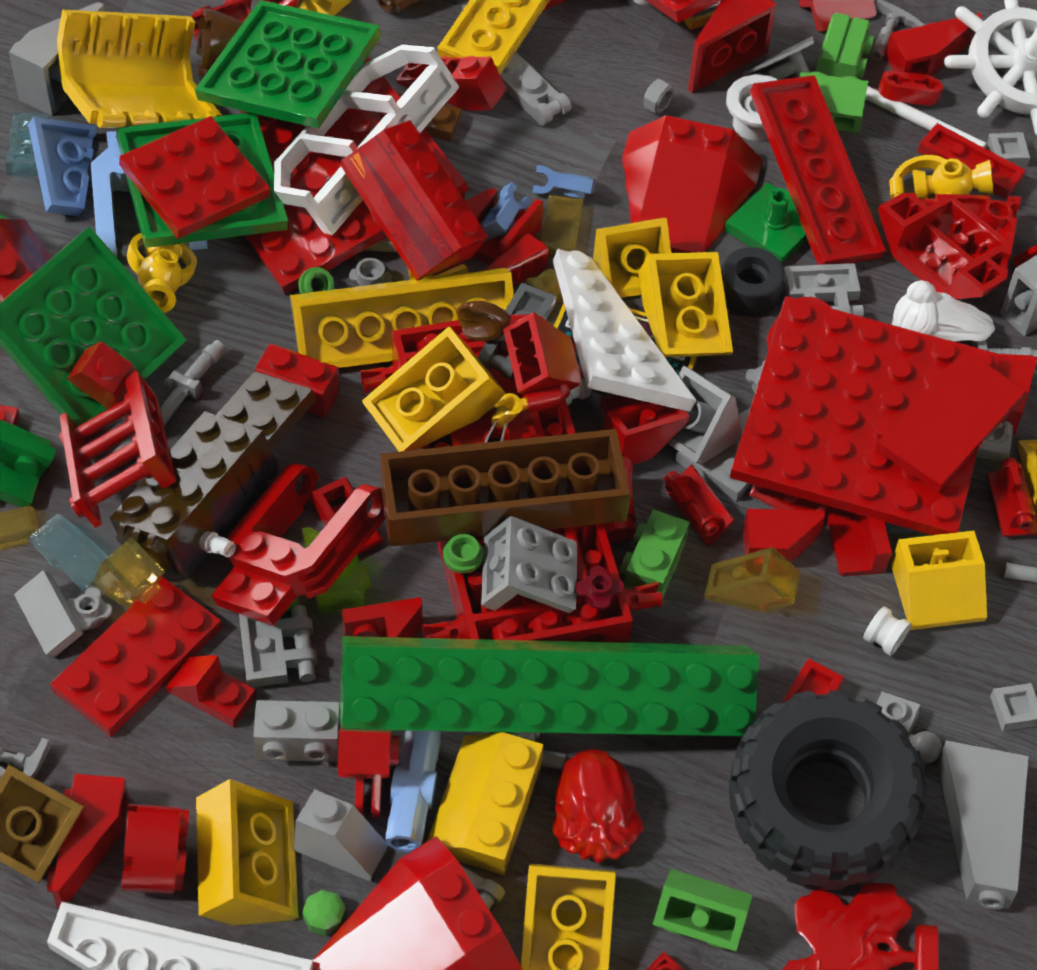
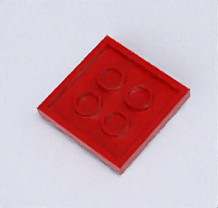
[119,116,270,239]

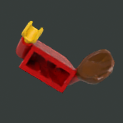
[456,301,583,423]

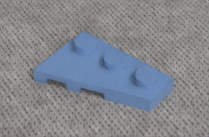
[28,117,97,216]

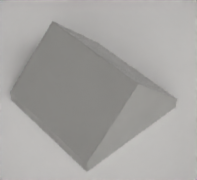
[667,365,742,465]

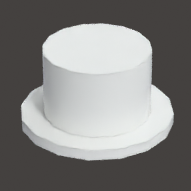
[726,74,777,141]

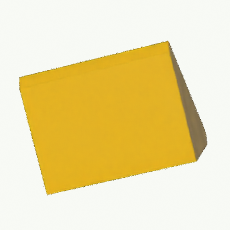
[593,218,671,298]

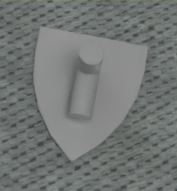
[743,36,815,80]

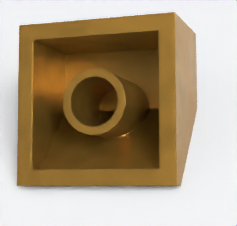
[0,765,84,883]

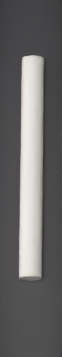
[866,86,987,148]

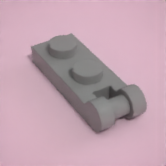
[501,52,572,126]

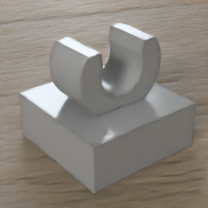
[976,421,1013,462]

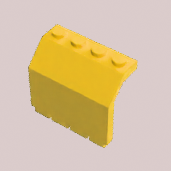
[57,10,222,128]

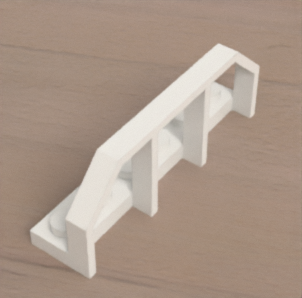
[274,45,459,235]

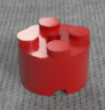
[121,804,189,894]

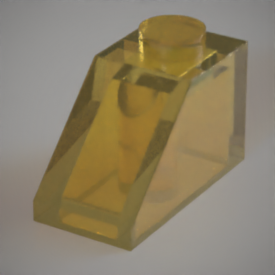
[91,537,165,608]
[704,547,801,613]

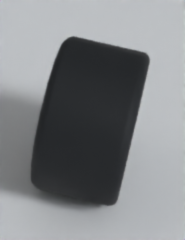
[721,247,785,317]

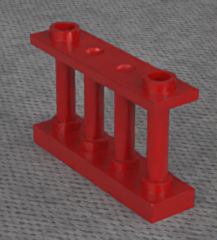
[59,371,177,528]

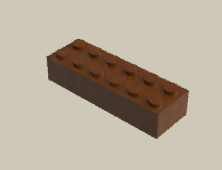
[379,429,630,547]

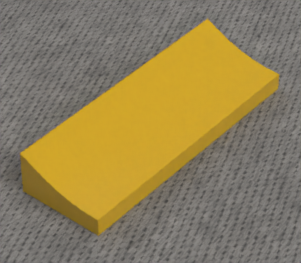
[290,268,514,368]

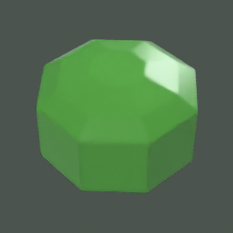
[303,890,346,937]

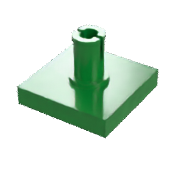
[724,182,808,264]

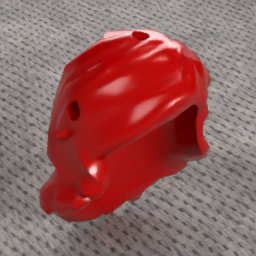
[552,749,645,863]

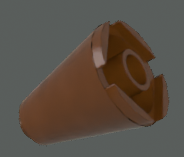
[196,8,244,77]

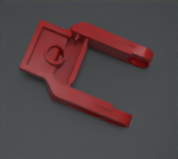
[211,463,386,626]

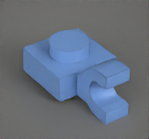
[532,164,597,198]
[481,182,531,242]

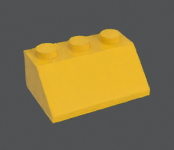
[427,732,543,876]
[196,779,298,925]

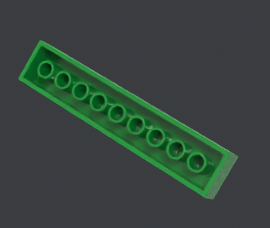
[339,636,759,736]

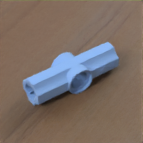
[386,730,441,853]

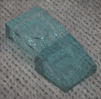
[5,112,50,175]
[28,513,114,591]

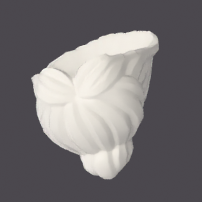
[892,280,995,342]

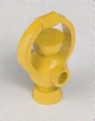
[889,155,993,199]
[127,233,197,313]

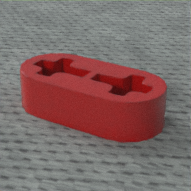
[878,71,943,106]

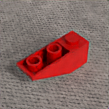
[885,13,982,76]
[396,56,507,111]
[47,774,129,909]

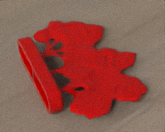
[781,883,938,970]

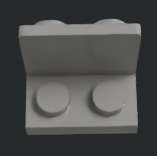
[481,516,577,613]

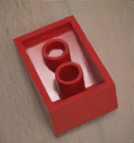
[688,0,777,93]

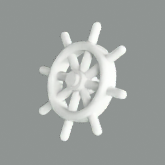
[944,0,1037,136]

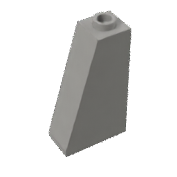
[938,741,1028,909]

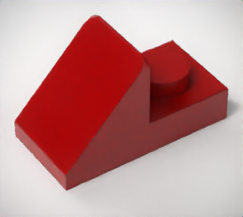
[342,597,423,638]
[165,655,256,728]

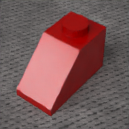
[66,341,136,422]
[603,401,690,465]
[743,508,825,571]

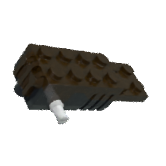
[109,371,317,577]

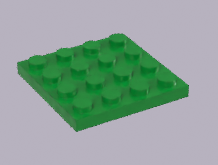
[195,0,382,129]
[116,113,288,248]
[0,226,187,427]

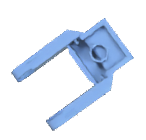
[91,131,208,257]

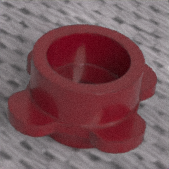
[575,566,624,610]

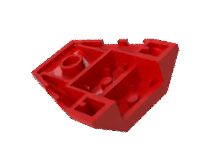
[622,115,763,253]
[312,836,523,970]

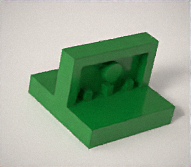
[0,420,56,510]

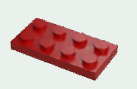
[50,577,222,737]

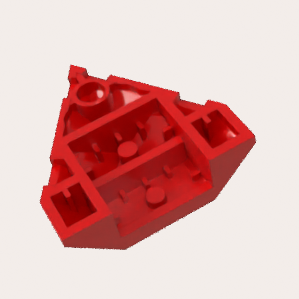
[878,193,1022,299]

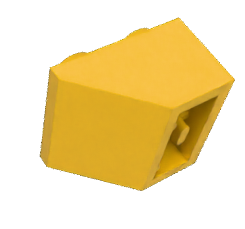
[891,531,987,630]

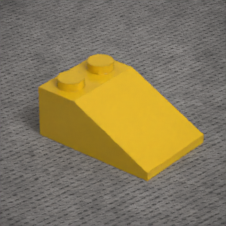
[638,252,733,357]
[362,326,506,452]
[521,864,616,970]

